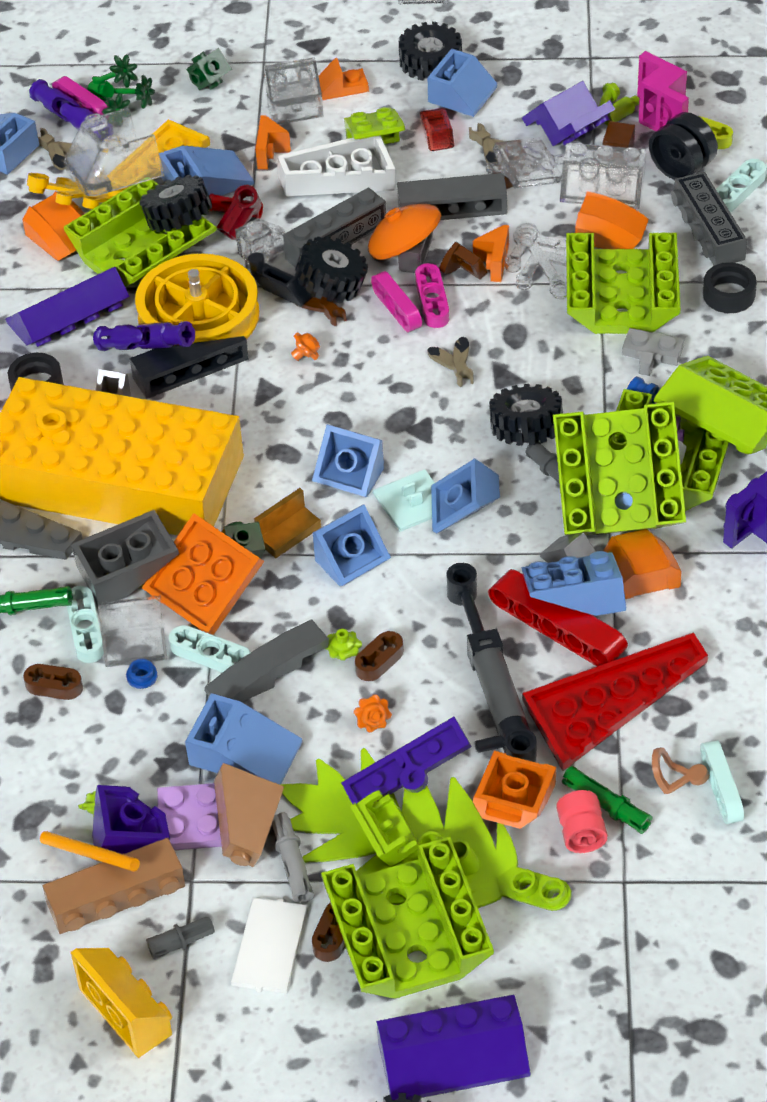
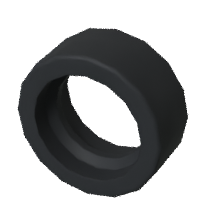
[703,262,757,313]
[7,352,64,391]

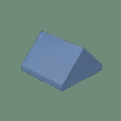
[312,424,384,497]
[313,504,391,586]

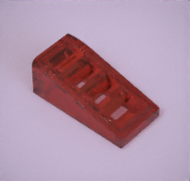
[420,107,454,151]

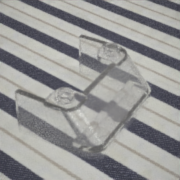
[64,107,164,196]

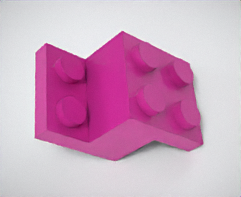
[637,51,689,131]

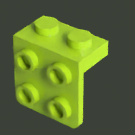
[344,107,405,144]

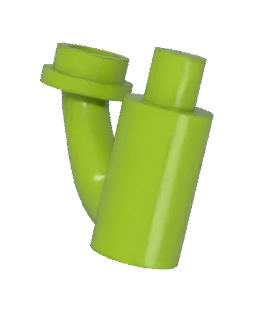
[599,83,640,126]

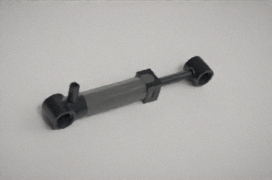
[446,562,537,762]

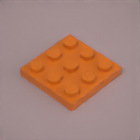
[142,513,265,635]

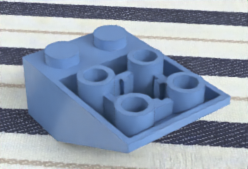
[0,113,39,175]
[158,146,254,196]
[521,551,626,616]
[185,693,303,785]

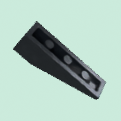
[130,336,249,399]

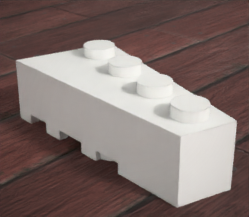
[277,135,395,196]

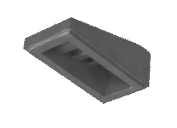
[398,231,433,273]

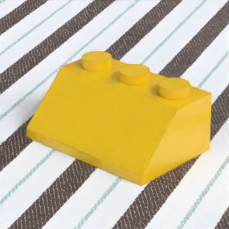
[71,948,172,1058]

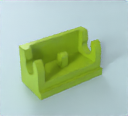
[350,790,420,867]

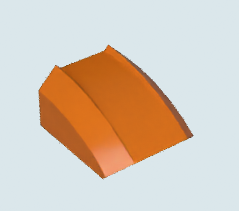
[22,191,85,261]
[575,191,649,249]
[603,529,682,599]
[473,751,557,829]

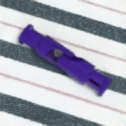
[29,79,113,144]
[93,321,195,351]

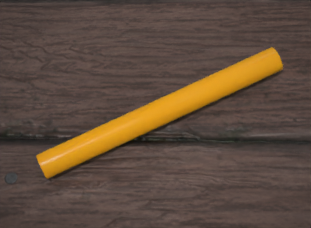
[40,831,140,872]

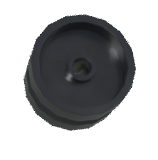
[649,112,718,181]

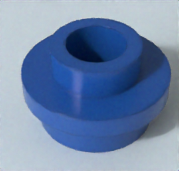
[126,659,158,689]

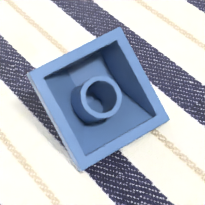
[431,458,500,534]

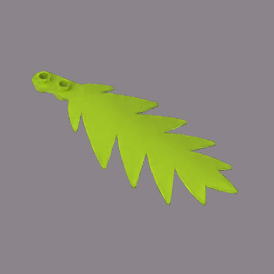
[281,748,572,911]

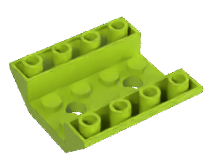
[64,176,217,287]
[566,232,681,334]
[654,355,767,454]
[609,389,729,511]
[553,402,686,535]
[321,837,494,999]

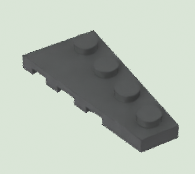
[0,499,82,560]

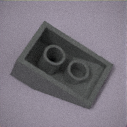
[71,510,179,608]

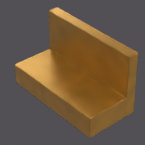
[254,488,321,558]

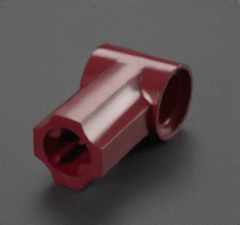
[216,185,262,241]

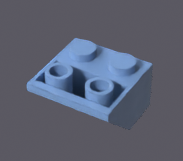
[427,49,497,117]

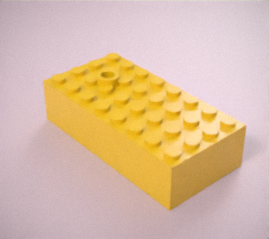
[0,377,244,536]

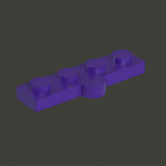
[341,717,472,804]

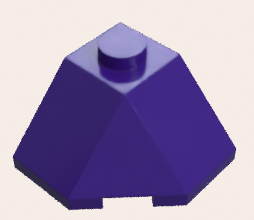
[92,785,170,862]

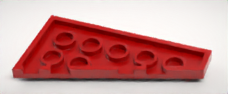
[522,632,708,771]

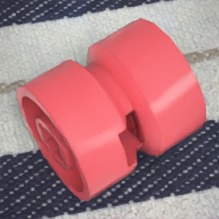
[556,790,608,853]

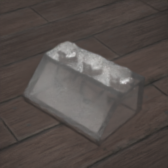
[560,143,646,209]

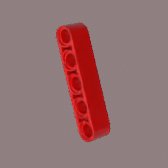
[488,569,628,666]

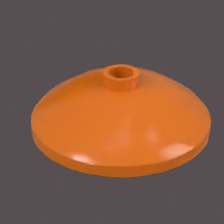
[368,204,441,260]

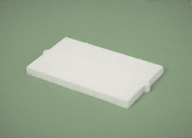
[231,898,307,994]

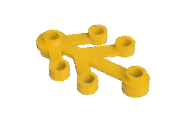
[27,173,127,209]

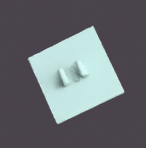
[373,469,435,532]

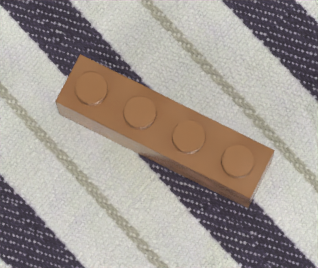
[42,838,185,934]

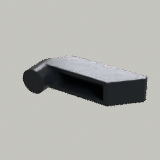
[248,252,312,307]

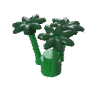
[87,54,155,126]

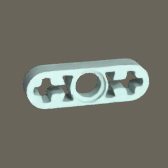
[716,159,767,212]
[67,586,104,663]
[169,625,251,673]
[700,740,744,824]

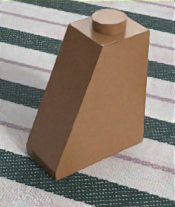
[214,763,284,867]

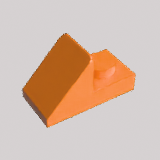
[313,58,369,101]
[255,115,291,170]
[473,225,509,282]

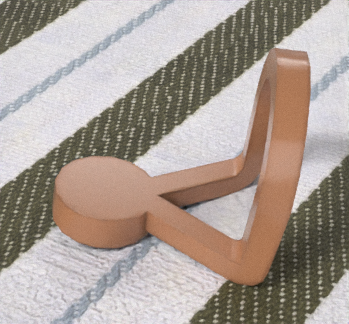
[652,747,710,794]

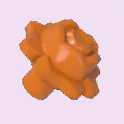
[291,332,320,361]
[354,694,392,733]

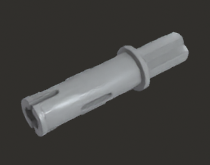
[272,812,314,903]

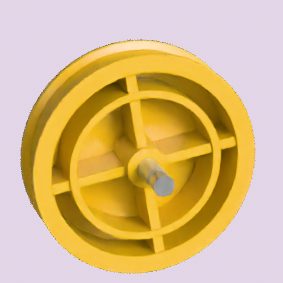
[135,254,260,346]

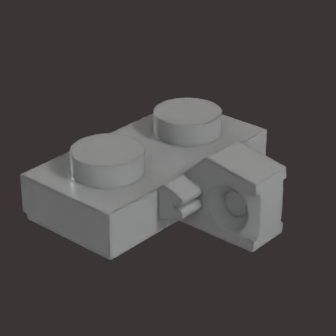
[622,328,684,376]

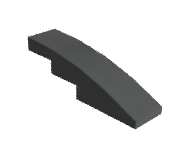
[204,619,329,702]

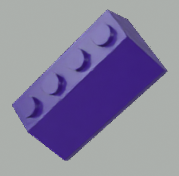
[5,267,130,347]
[376,994,531,1101]

